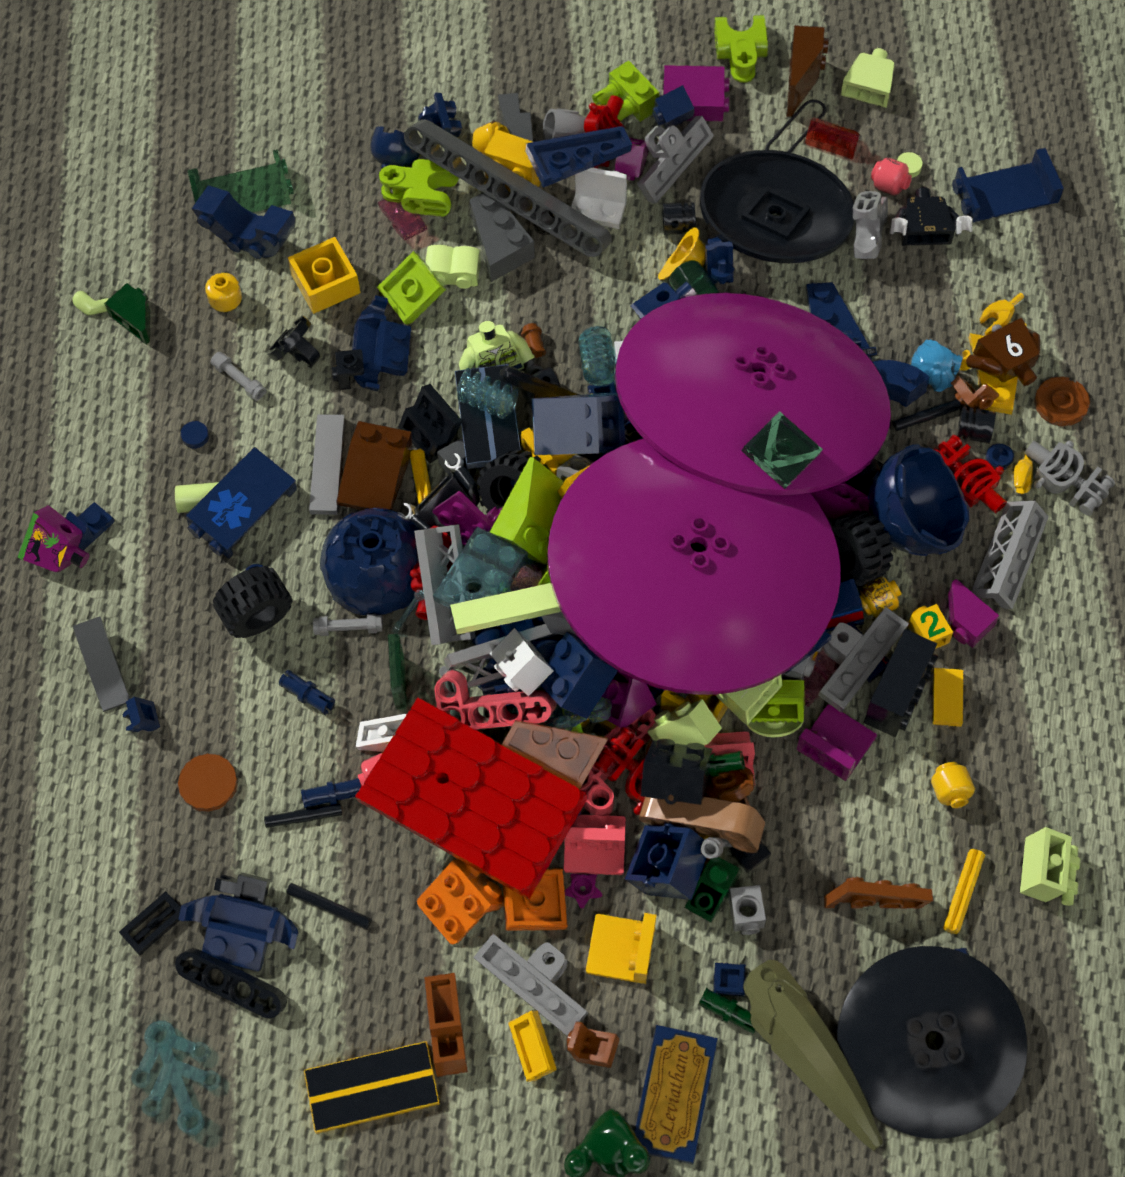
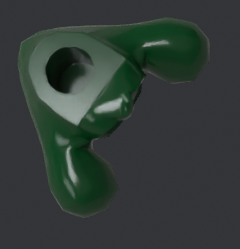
[564,1109,651,1177]

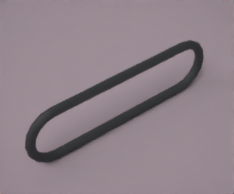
[765,99,826,153]

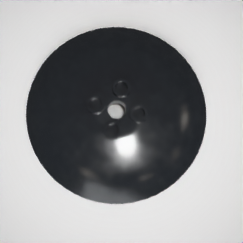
[699,150,854,264]
[837,946,1028,1139]

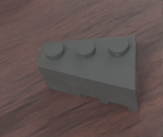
[469,193,535,282]

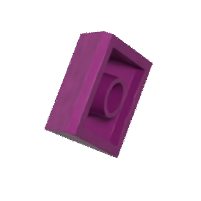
[592,671,656,728]

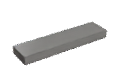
[309,415,345,515]

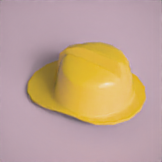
[658,227,706,280]

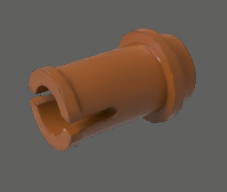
[521,323,546,359]

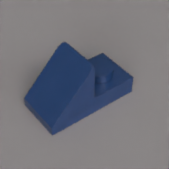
[65,502,115,550]

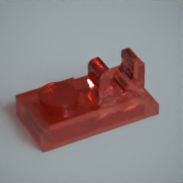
[804,117,860,159]

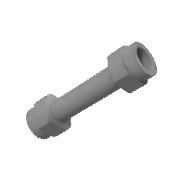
[210,352,267,401]
[313,614,383,636]
[701,837,732,859]

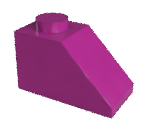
[614,137,649,181]
[948,579,999,648]

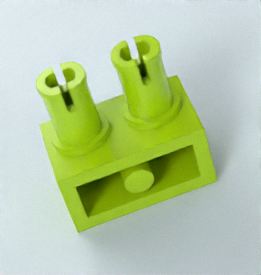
[592,60,660,122]

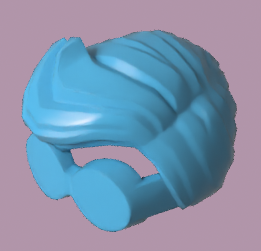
[911,340,963,392]

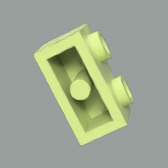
[647,699,722,745]

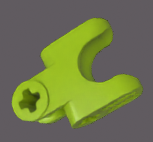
[714,15,768,83]
[379,159,459,217]

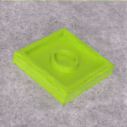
[377,251,446,325]

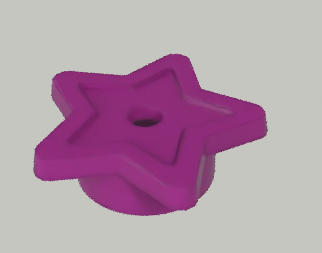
[565,873,602,909]

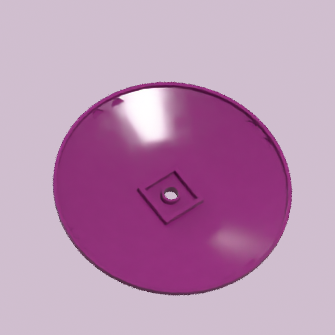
[615,293,891,495]
[547,439,840,695]

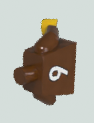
[959,318,1041,387]

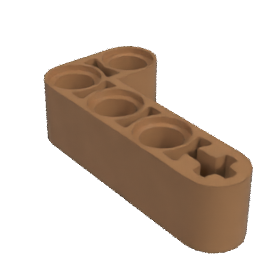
[639,795,765,853]

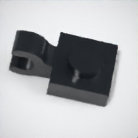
[214,872,271,905]

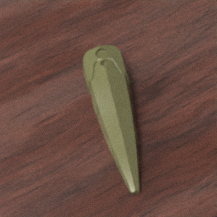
[743,960,883,1151]

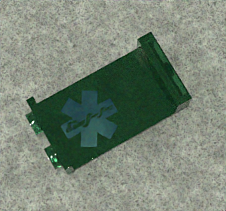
[187,150,294,213]

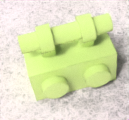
[1020,827,1080,906]

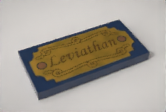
[634,1025,718,1164]

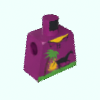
[18,505,90,572]

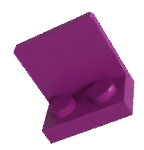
[432,491,503,550]
[796,704,877,781]

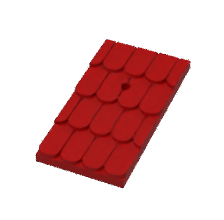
[355,697,588,900]

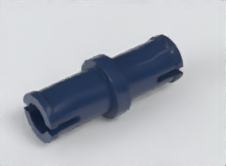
[279,670,335,715]
[301,778,361,808]

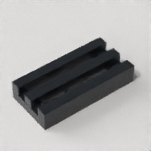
[119,891,181,956]

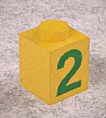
[908,604,953,649]

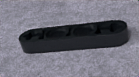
[175,948,287,1019]

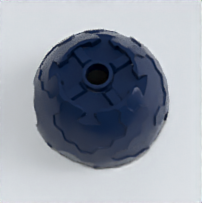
[868,444,970,556]
[320,508,419,615]

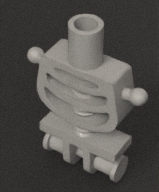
[1024,440,1115,516]

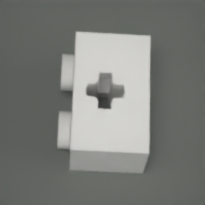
[490,628,553,696]

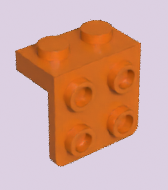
[417,859,504,944]

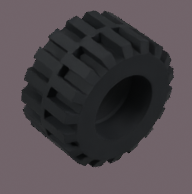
[477,450,549,513]
[829,511,893,587]
[213,566,293,638]

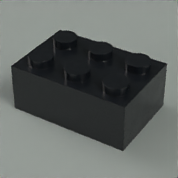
[864,629,938,738]

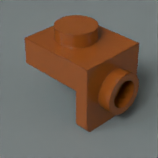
[951,376,999,411]
[567,1021,620,1068]

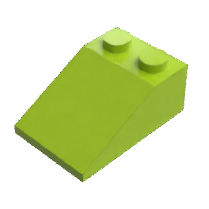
[490,457,564,565]

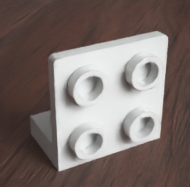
[571,167,627,229]

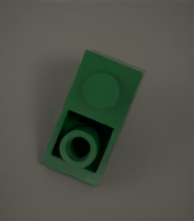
[684,857,743,923]

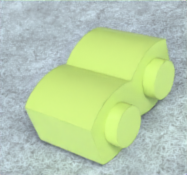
[425,245,481,289]

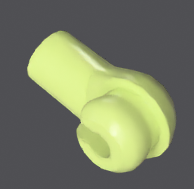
[72,291,109,315]

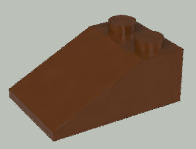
[787,25,829,117]
[336,421,413,510]

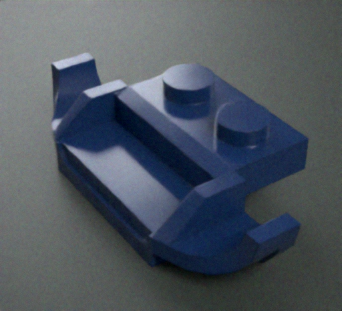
[352,295,411,391]
[178,894,298,972]

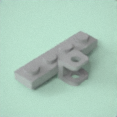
[637,116,714,204]
[818,607,909,712]
[473,934,588,1037]

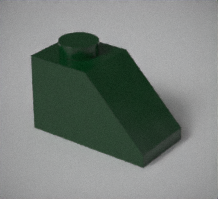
[104,283,150,345]

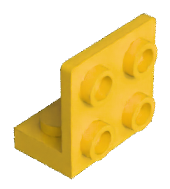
[586,913,656,984]

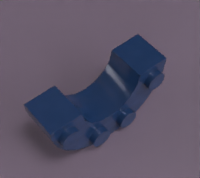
[192,185,296,259]
[873,360,930,407]

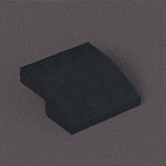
[398,384,462,464]

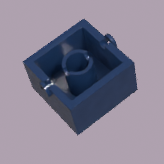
[540,631,618,719]
[625,822,706,900]

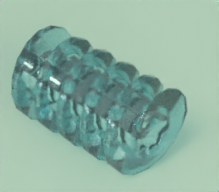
[578,326,616,386]
[457,368,519,419]

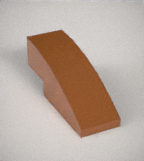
[424,973,468,1077]

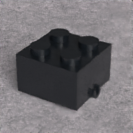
[641,739,712,805]

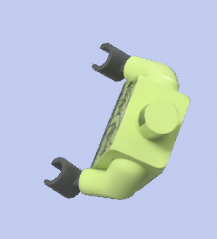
[459,321,543,375]

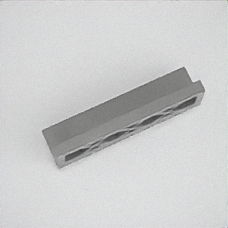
[971,500,1048,609]
[414,524,476,645]
[444,624,558,692]

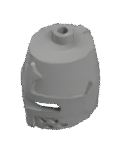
[543,109,586,140]

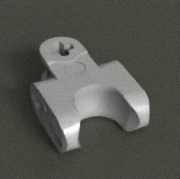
[853,191,888,259]

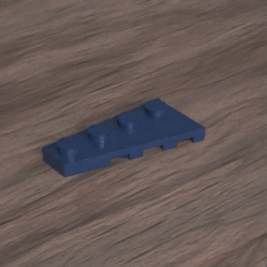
[525,126,632,188]

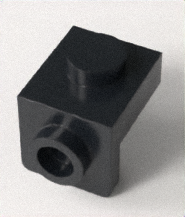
[332,349,364,390]

